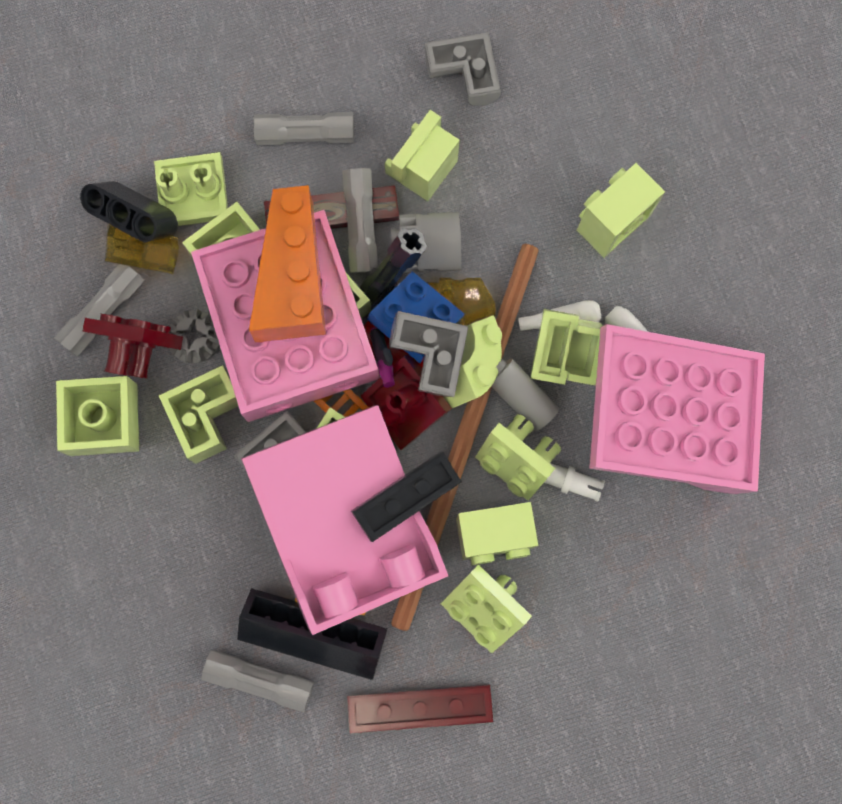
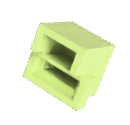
[385,110,460,201]
[530,309,603,386]

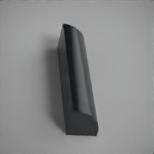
[237,588,387,680]

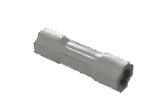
[253,112,354,145]
[342,168,378,273]
[54,261,145,357]
[201,650,315,713]

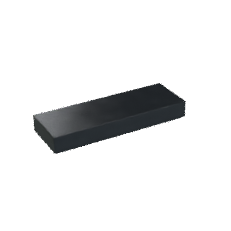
[351,452,462,542]

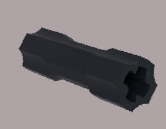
[360,228,427,306]

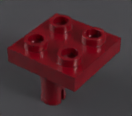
[82,313,183,379]
[361,354,452,450]

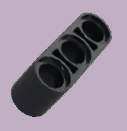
[80,181,178,242]

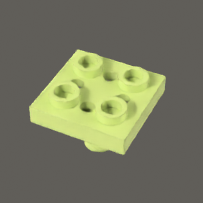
[441,565,532,653]

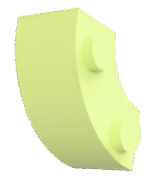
[443,315,502,408]

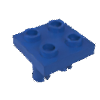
[367,271,465,363]

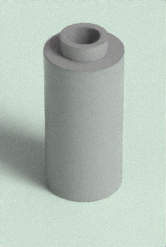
[491,358,559,432]

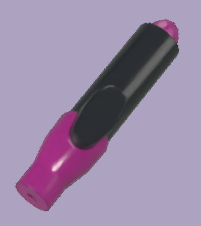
[369,326,395,388]

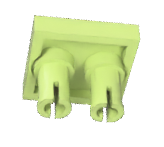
[154,152,228,226]
[475,415,561,501]

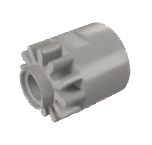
[391,212,461,273]

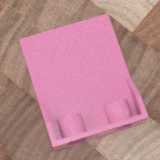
[191,210,380,422]
[589,324,765,494]
[241,405,448,635]

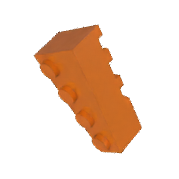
[249,185,326,343]

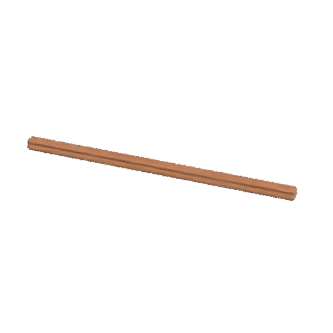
[391,244,539,631]

